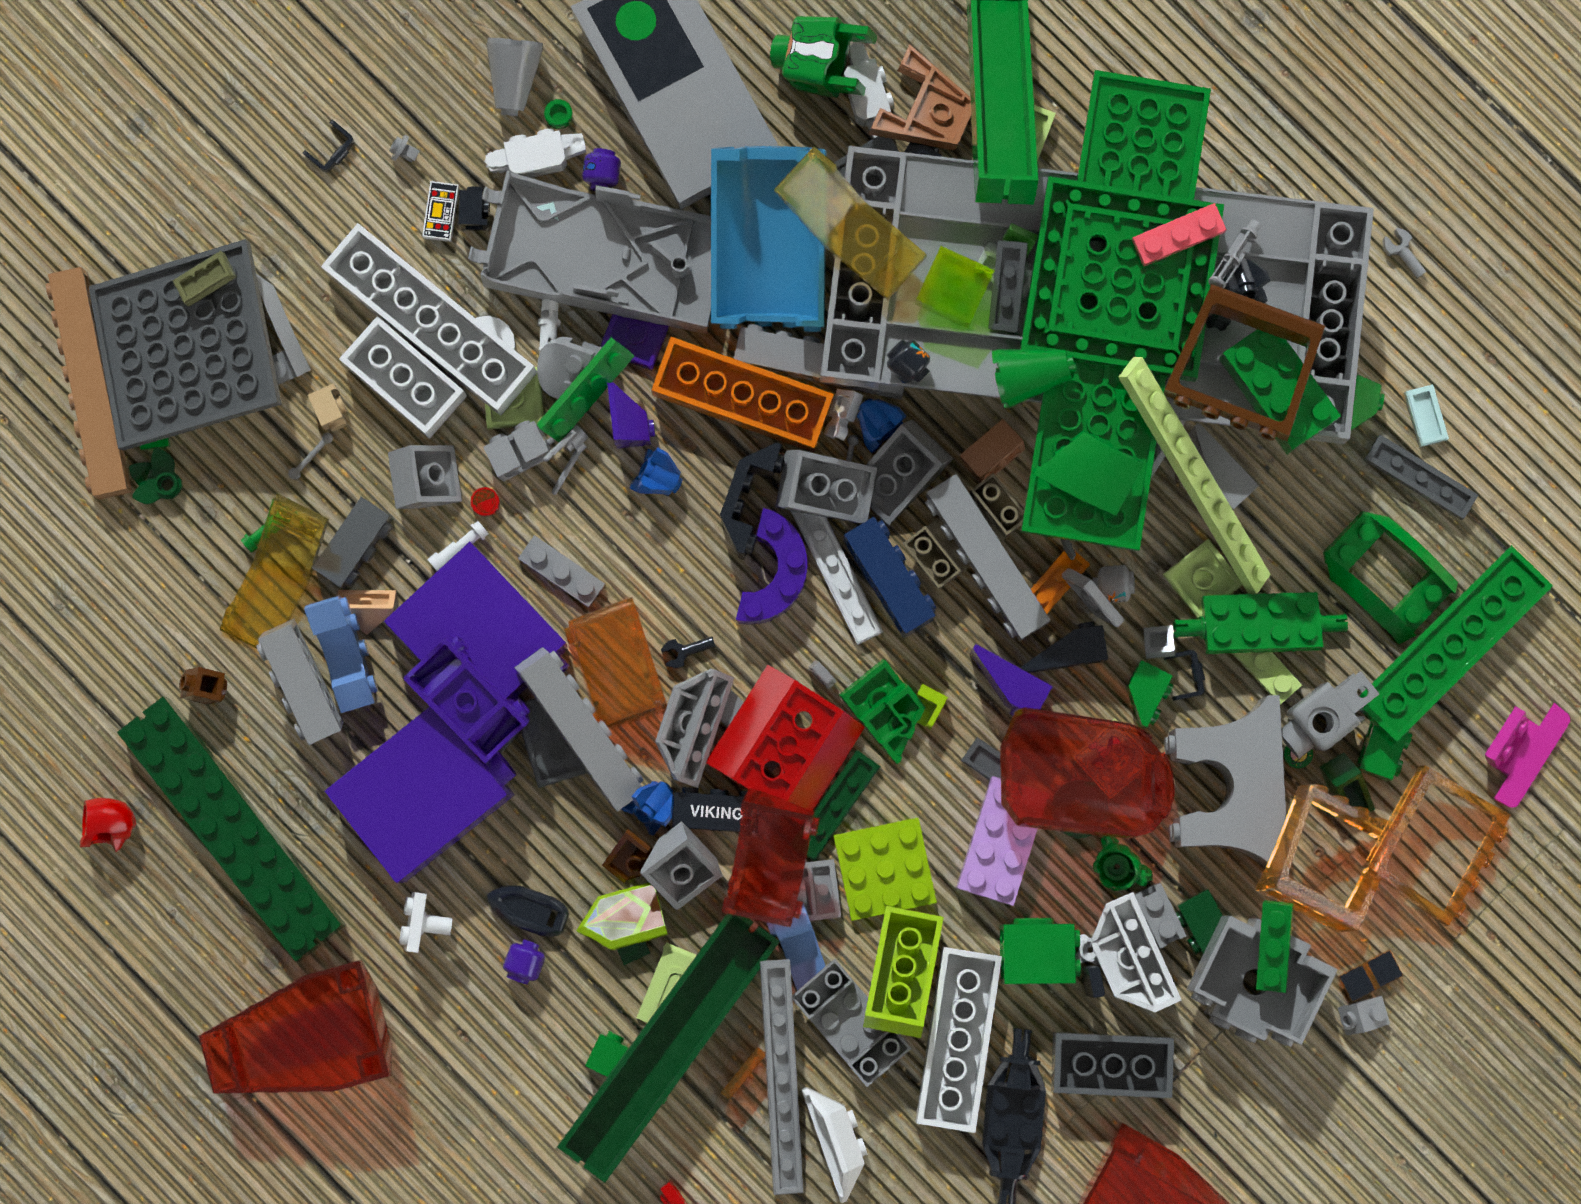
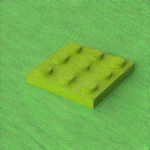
[833,817,937,921]

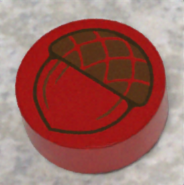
[471,487,500,517]

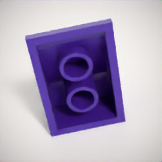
[970,644,1053,722]

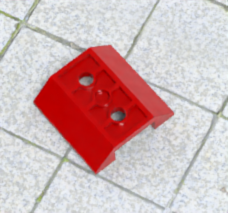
[706,665,865,825]

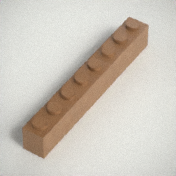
[46,267,133,500]

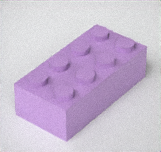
[956,776,1048,906]

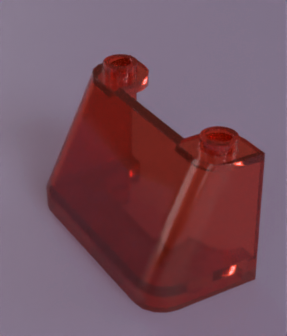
[722,788,820,928]

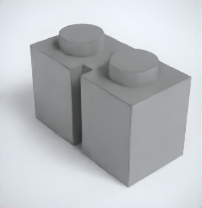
[483,420,555,482]

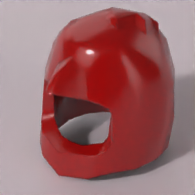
[80,798,136,852]

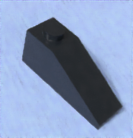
[1020,621,1108,673]

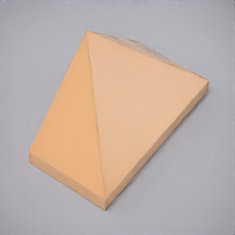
[337,590,396,635]

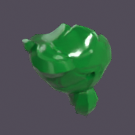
[1093,831,1153,891]

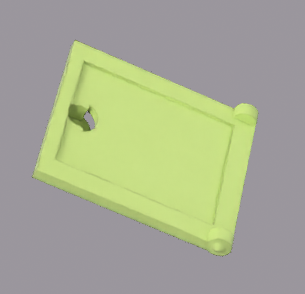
[636,942,696,1022]

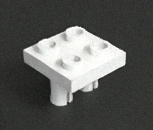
[399,892,452,953]

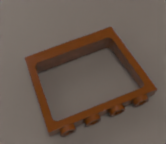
[1164,284,1325,441]

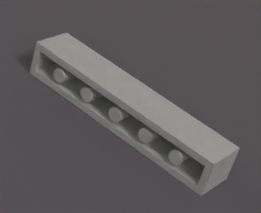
[734,324,904,400]
[925,474,1051,641]
[514,647,644,812]

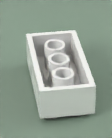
[339,316,467,439]

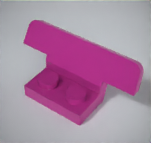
[1485,703,1570,808]

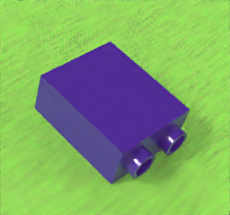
[384,541,570,706]
[324,707,517,883]

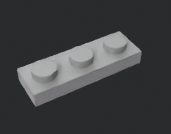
[518,535,606,608]

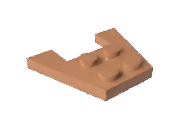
[868,44,971,150]

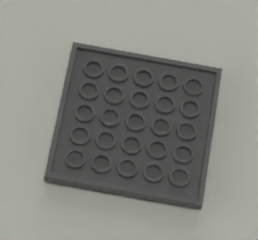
[88,239,282,451]

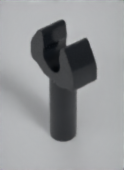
[661,636,716,669]

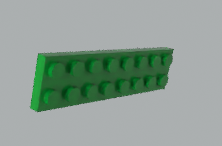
[1359,545,1553,744]

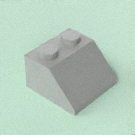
[388,445,462,509]
[640,821,723,910]

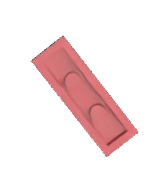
[1132,203,1227,267]

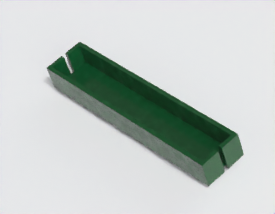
[117,696,346,962]
[555,906,780,1184]

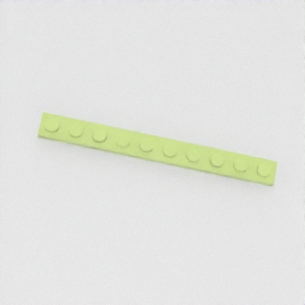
[1119,357,1271,594]

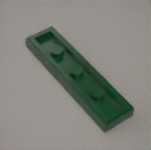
[791,750,881,861]

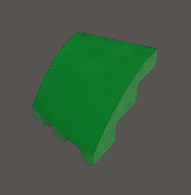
[1032,430,1144,516]
[839,659,926,764]

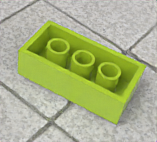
[863,906,944,1038]

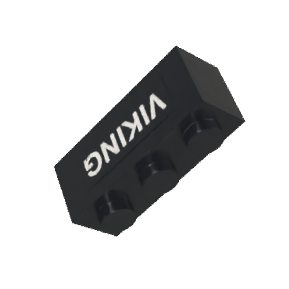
[672,787,762,834]

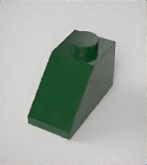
[1319,752,1375,824]

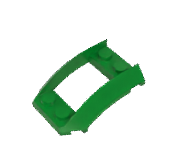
[1323,511,1458,644]

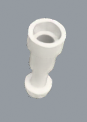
[427,521,489,571]

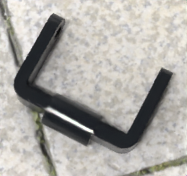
[302,119,354,173]
[1164,650,1205,701]

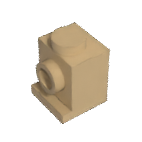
[308,383,347,431]

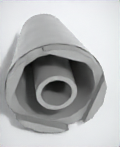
[486,38,543,116]

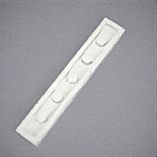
[790,510,883,645]

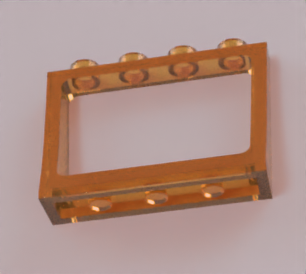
[1362,765,1511,926]
[1256,784,1400,933]

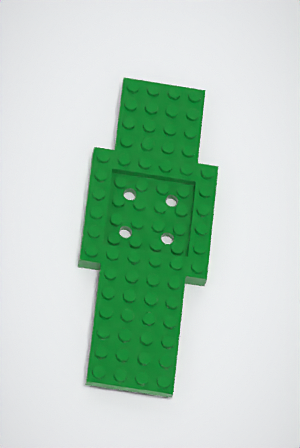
[1020,70,1224,551]

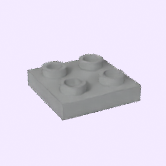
[776,859,841,921]

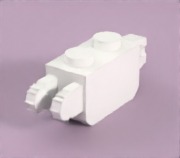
[844,42,895,139]
[484,129,586,178]

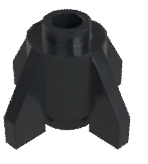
[1223,258,1271,303]

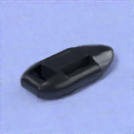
[487,886,569,937]

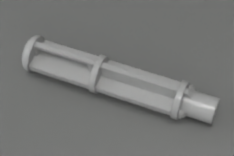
[1209,219,1261,289]

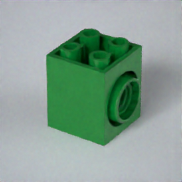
[1000,918,1081,984]

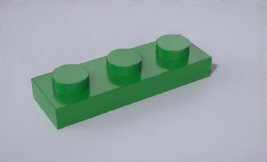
[1256,900,1294,993]

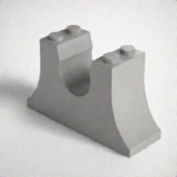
[1164,695,1289,873]

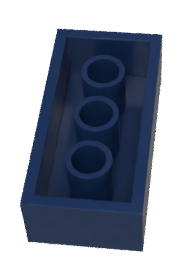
[843,517,937,639]

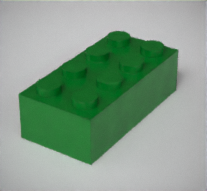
[1219,329,1341,455]

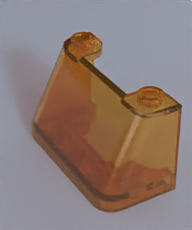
[564,597,668,730]

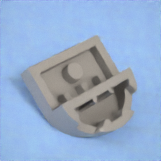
[537,337,595,399]

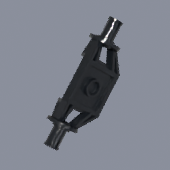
[982,1028,1046,1204]

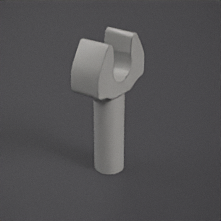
[1382,228,1426,278]

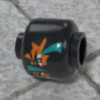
[886,339,930,384]

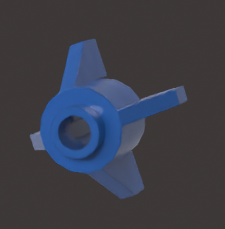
[857,399,906,453]
[629,447,683,496]
[621,781,674,836]

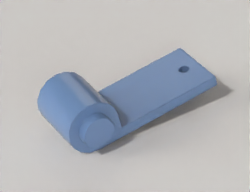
[767,903,826,991]

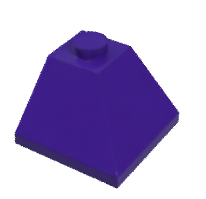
[607,382,655,449]

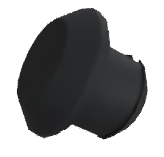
[1206,314,1232,331]

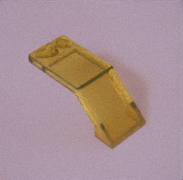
[774,146,927,300]
[220,494,329,649]

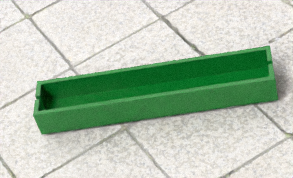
[966,0,1038,205]

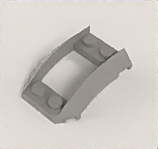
[256,274,311,385]

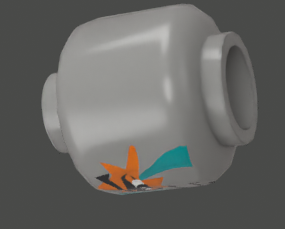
[1093,565,1135,603]

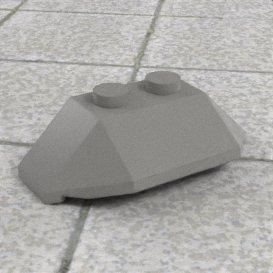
[655,669,734,788]

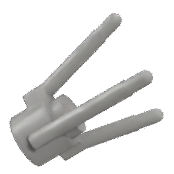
[543,424,588,495]

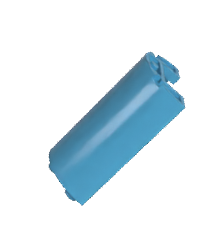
[711,146,827,332]

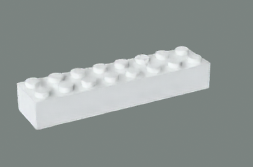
[321,223,537,416]

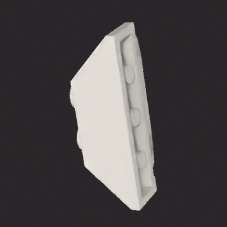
[1090,892,1181,1012]
[802,1087,868,1203]

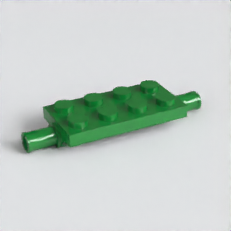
[1173,592,1348,654]

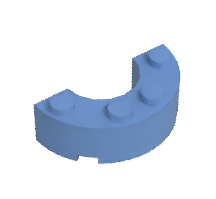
[304,595,378,713]

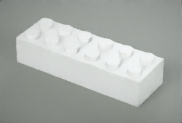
[915,947,1002,1133]

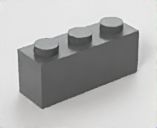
[312,497,393,590]

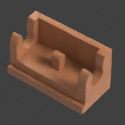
[960,419,1025,483]

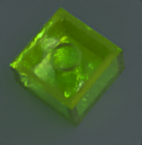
[915,246,995,329]

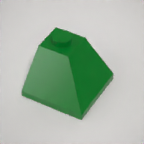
[1351,374,1385,432]

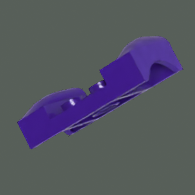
[403,635,530,763]

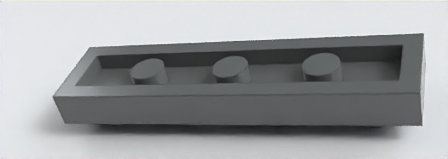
[1364,435,1478,521]

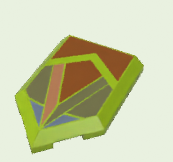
[576,882,668,950]

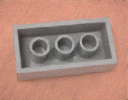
[256,618,344,745]

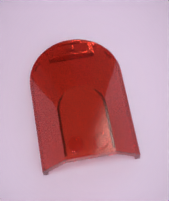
[1000,707,1175,838]

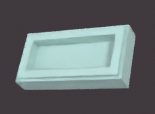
[1404,384,1449,448]

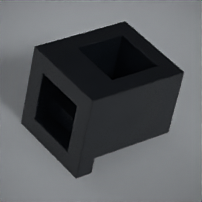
[458,186,490,231]

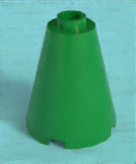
[992,349,1076,409]

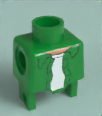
[770,16,877,98]

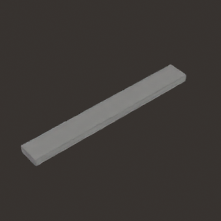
[760,959,803,1195]

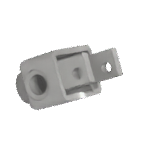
[1281,671,1379,759]

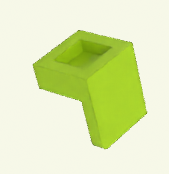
[917,684,948,730]

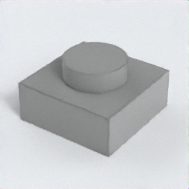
[1143,625,1175,659]

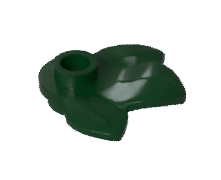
[129,448,182,504]

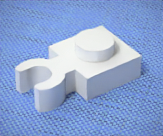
[824,389,863,441]

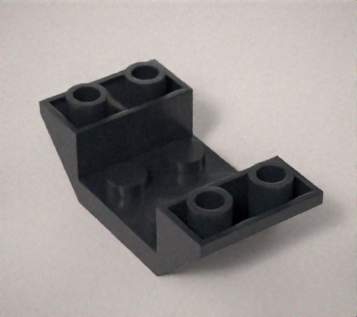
[720,443,785,560]

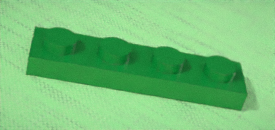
[536,337,634,442]

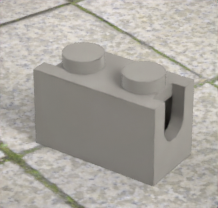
[1134,883,1186,949]

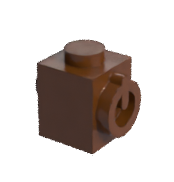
[179,667,228,705]

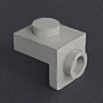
[1338,996,1390,1035]

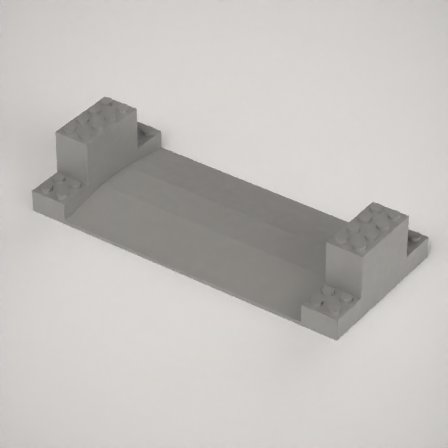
[820,146,1374,444]

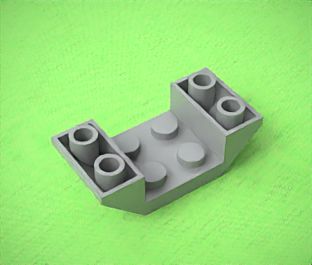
[792,959,912,1087]

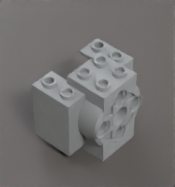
[1186,916,1338,1047]

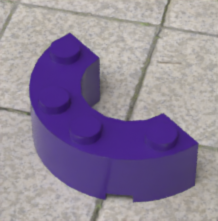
[736,508,807,625]

